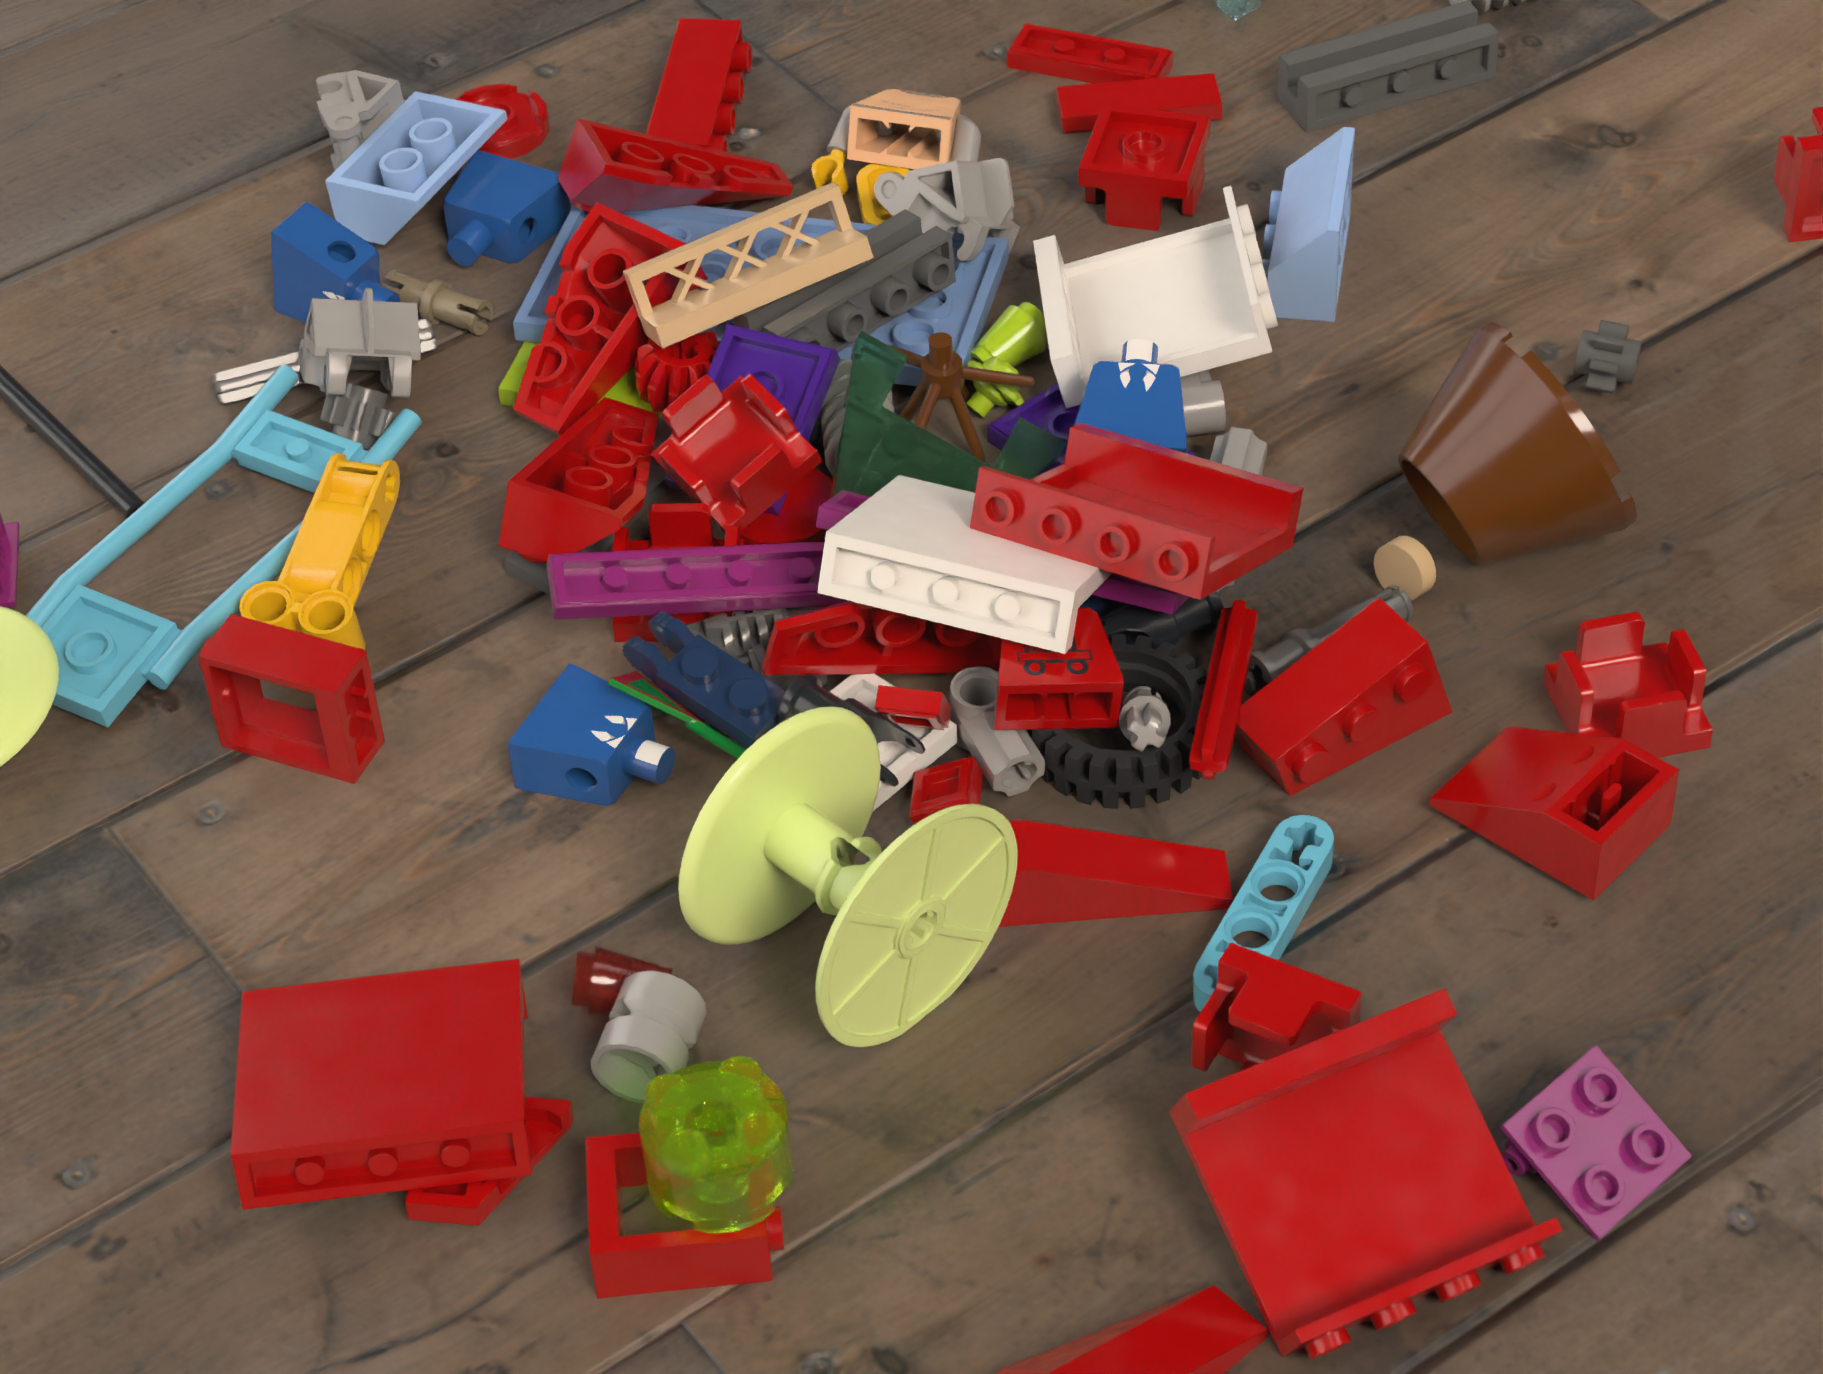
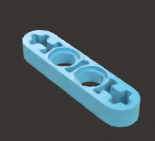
[1193,815,1334,1012]

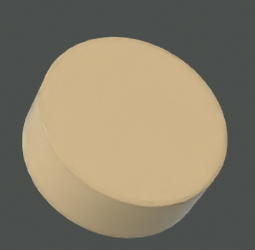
[1374,536,1436,601]

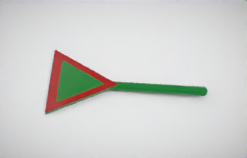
[607,671,747,759]

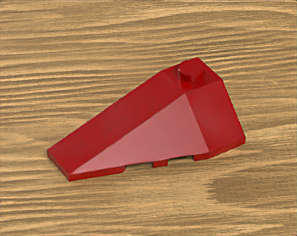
[558,118,793,212]
[513,202,708,436]
[498,397,658,563]
[762,601,1002,675]
[999,818,1233,927]
[995,1285,1268,1374]

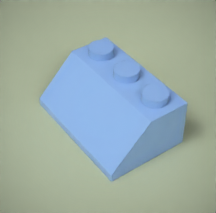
[325,91,507,245]
[1262,127,1355,322]

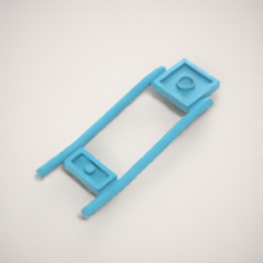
[25,365,421,728]

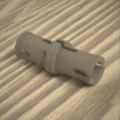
[382,269,494,336]

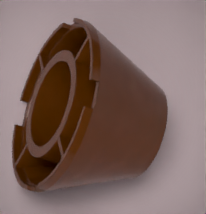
[1398,322,1637,566]

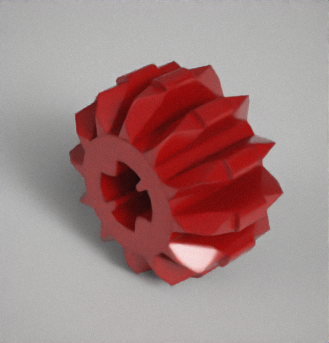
[635,331,720,413]

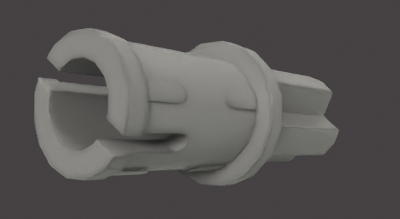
[1119,686,1171,752]

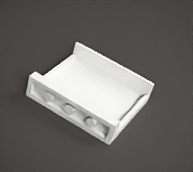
[1033,186,1278,408]
[817,475,1112,654]

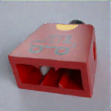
[994,608,1124,730]

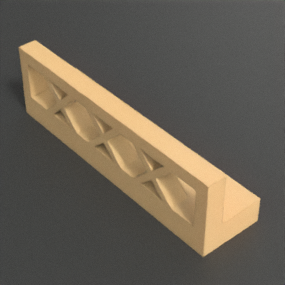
[623,182,874,348]

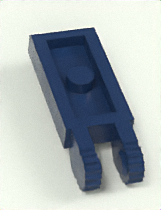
[622,611,786,749]

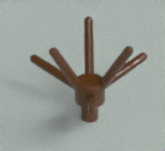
[885,332,1035,465]

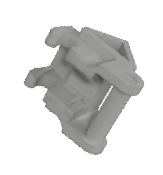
[316,70,406,171]
[874,158,1020,261]
[299,288,421,398]

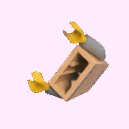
[811,89,981,196]

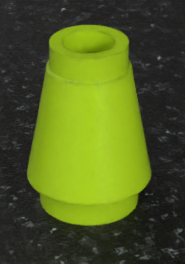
[971,302,1048,367]

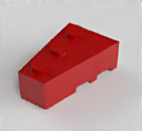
[1235,597,1452,796]

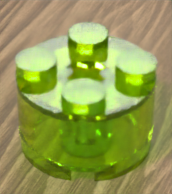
[639,1056,794,1233]

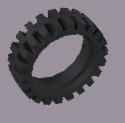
[1026,634,1208,809]

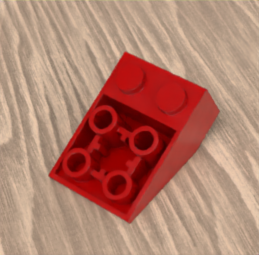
[1429,726,1679,901]

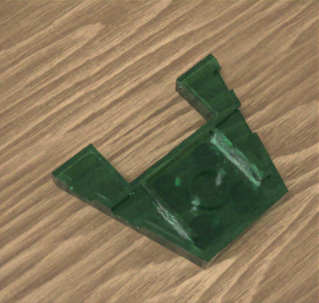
[830,331,1067,498]

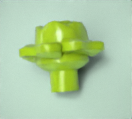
[966,356,1024,418]

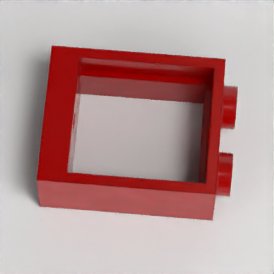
[198,614,385,784]
[585,1120,785,1299]

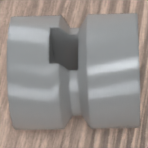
[590,970,707,1105]

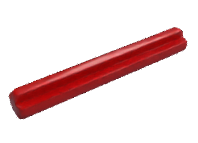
[1188,600,1259,780]

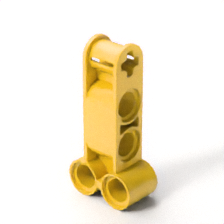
[239,453,400,650]

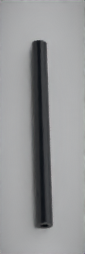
[0,365,145,518]

